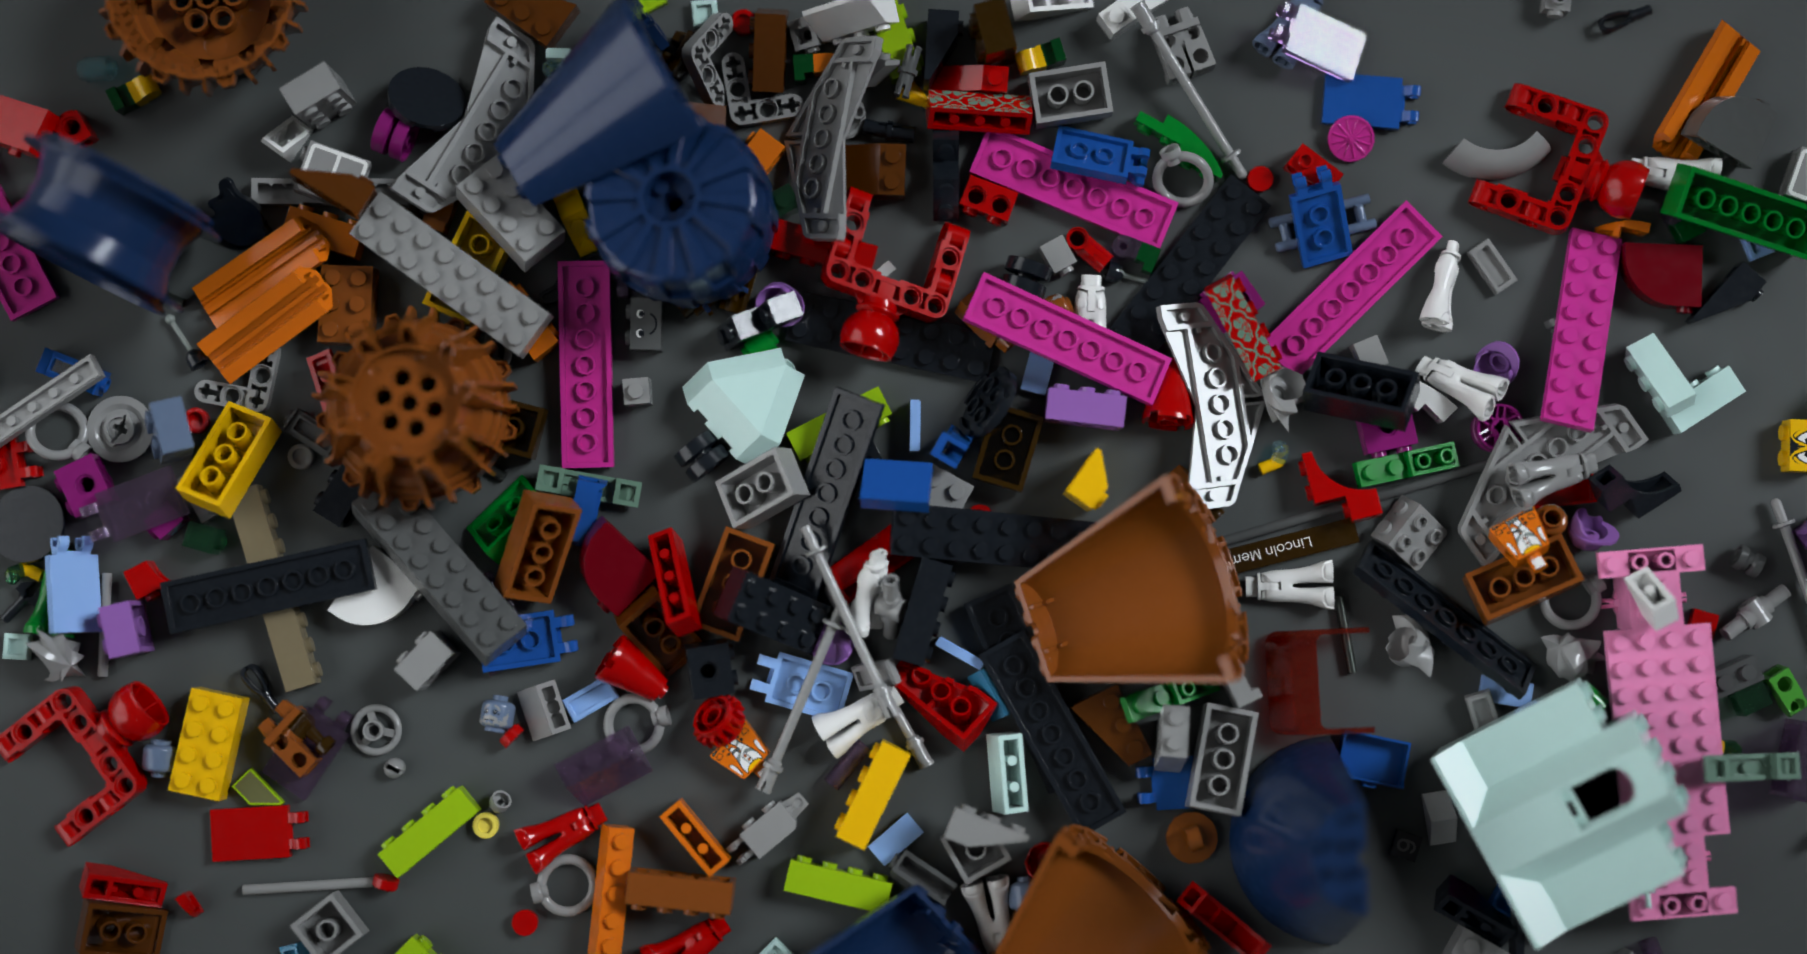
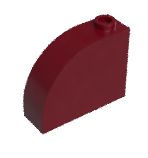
[1619,242,1703,314]
[579,515,656,617]

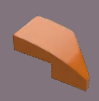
[1594,220,1651,239]

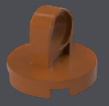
[1165,811,1218,864]

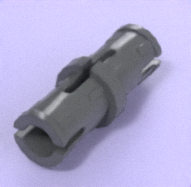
[893,44,922,99]

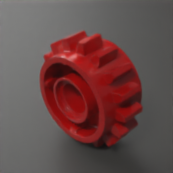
[693,694,745,749]

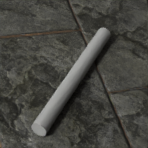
[97,573,112,677]

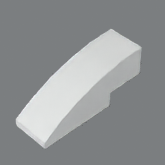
[1412,382,1458,424]

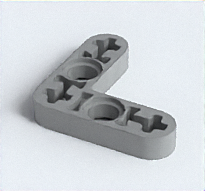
[682,13,733,106]
[722,52,804,127]
[194,348,281,413]

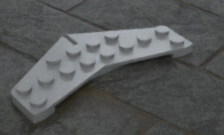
[389,16,535,213]
[784,36,883,242]
[1156,302,1265,509]
[1458,403,1649,566]

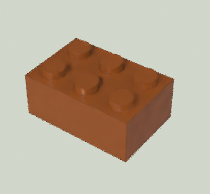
[317,264,379,346]

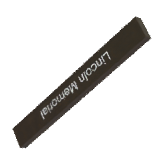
[1229,518,1360,573]

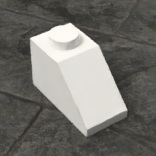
[1624,566,1679,631]

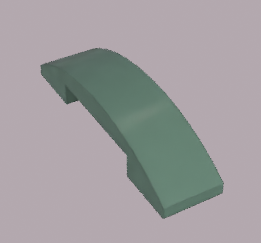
[535,464,642,508]
[1702,752,1801,783]

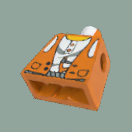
[1488,506,1550,574]
[710,719,770,780]

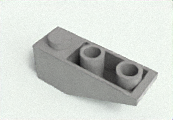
[944,803,1030,847]

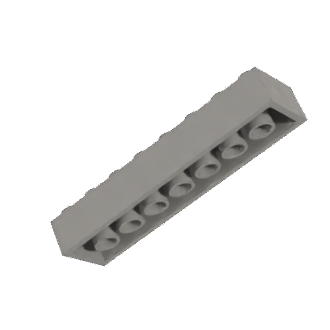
[349,191,554,359]

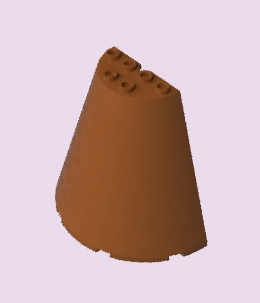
[1014,474,1249,683]
[994,824,1211,954]

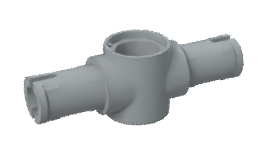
[874,574,908,640]
[1719,584,1791,641]

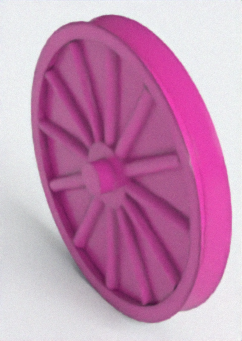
[1328,115,1375,162]

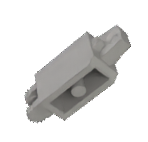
[725,792,809,866]

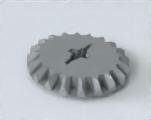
[87,396,153,463]

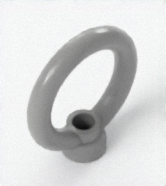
[1152,143,1214,208]
[24,403,92,461]
[1539,571,1607,630]
[603,693,672,755]
[530,854,596,917]

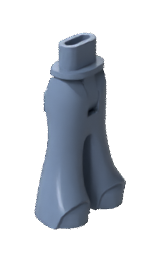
[1252,0,1323,69]

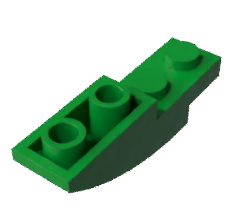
[1133,111,1223,183]
[1352,441,1460,488]
[1120,683,1220,724]

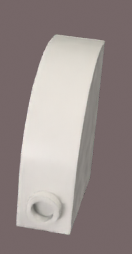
[328,546,423,625]

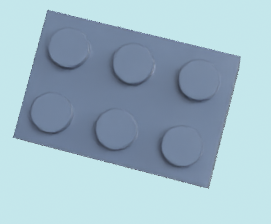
[144,396,194,465]

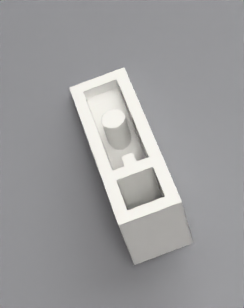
[1010,0,1094,21]
[1096,0,1168,41]

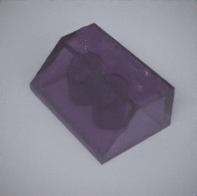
[1769,718,1807,803]
[555,725,653,806]

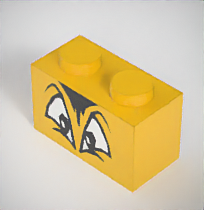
[1777,419,1807,473]

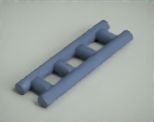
[1269,193,1377,253]

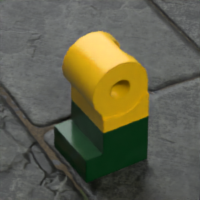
[1015,37,1067,75]
[105,74,162,116]

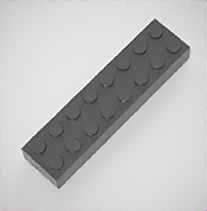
[352,491,527,666]

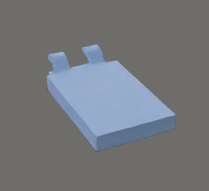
[45,536,103,634]
[749,651,853,716]

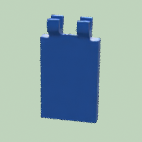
[1321,72,1421,130]
[1050,125,1151,187]
[1288,165,1353,268]
[481,609,579,673]
[1135,755,1194,810]

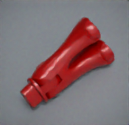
[513,802,608,875]
[639,918,732,954]

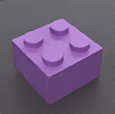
[97,600,155,659]

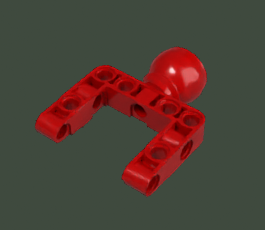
[1468,83,1650,235]
[821,186,970,362]
[0,681,169,847]

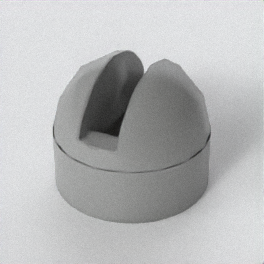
[384,757,406,779]
[489,790,512,813]

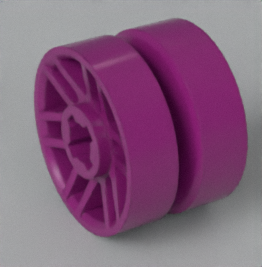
[370,106,420,162]
[1470,404,1523,453]

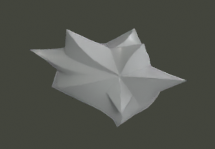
[1260,367,1306,432]
[1385,614,1435,678]
[25,629,86,682]
[1541,632,1606,681]

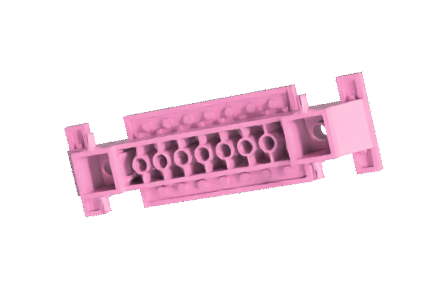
[1596,544,1738,921]

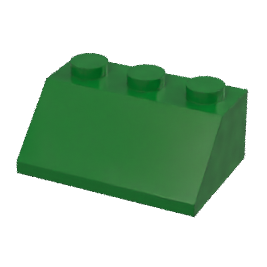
[467,475,539,565]

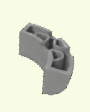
[1442,131,1551,180]

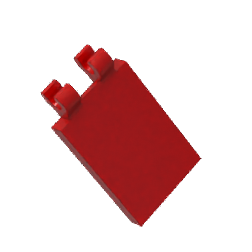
[0,436,44,491]
[210,804,310,862]

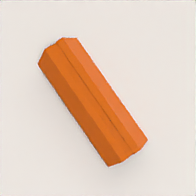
[1652,20,1761,160]
[192,216,331,328]
[196,266,333,384]

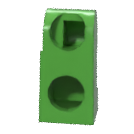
[1762,664,1807,717]

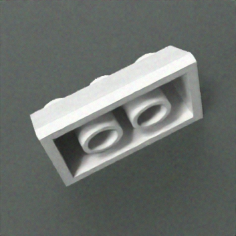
[802,0,899,46]

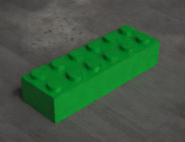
[1660,163,1807,260]

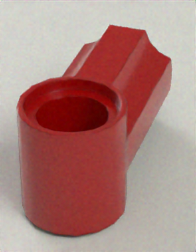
[1065,227,1113,273]

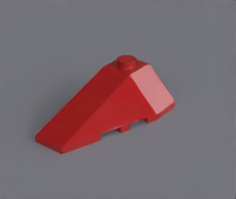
[893,660,998,752]

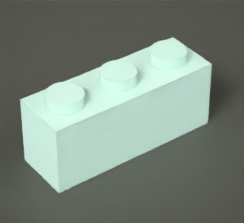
[1624,333,1696,418]
[1659,365,1746,435]
[986,731,1029,815]

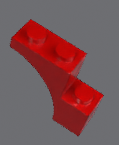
[1298,451,1383,524]
[123,560,171,602]
[1177,881,1272,954]

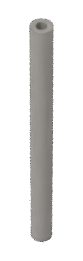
[242,877,374,895]

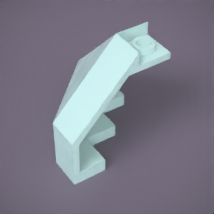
[683,348,805,464]

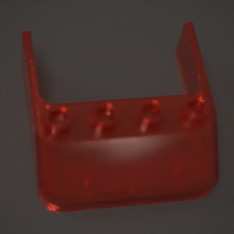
[1265,627,1376,735]

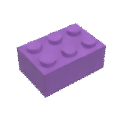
[1043,384,1127,431]

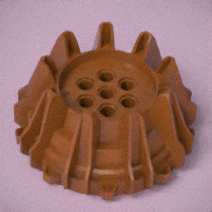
[99,0,309,97]
[311,306,520,512]

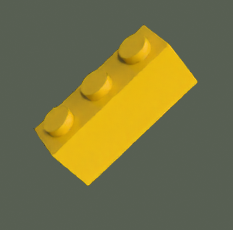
[1062,448,1108,512]

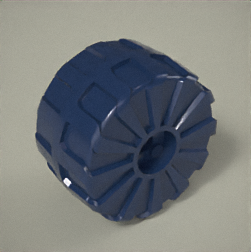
[584,114,779,308]

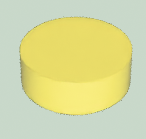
[472,812,500,839]

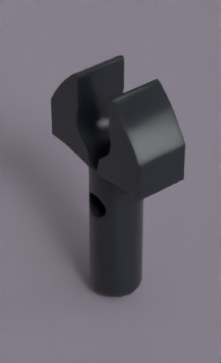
[1,582,40,623]

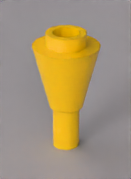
[896,81,927,109]

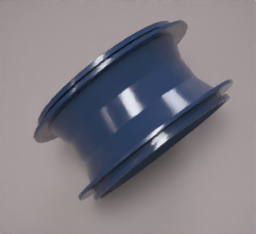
[0,132,222,317]

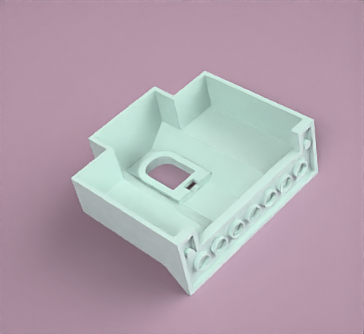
[1430,677,1690,950]

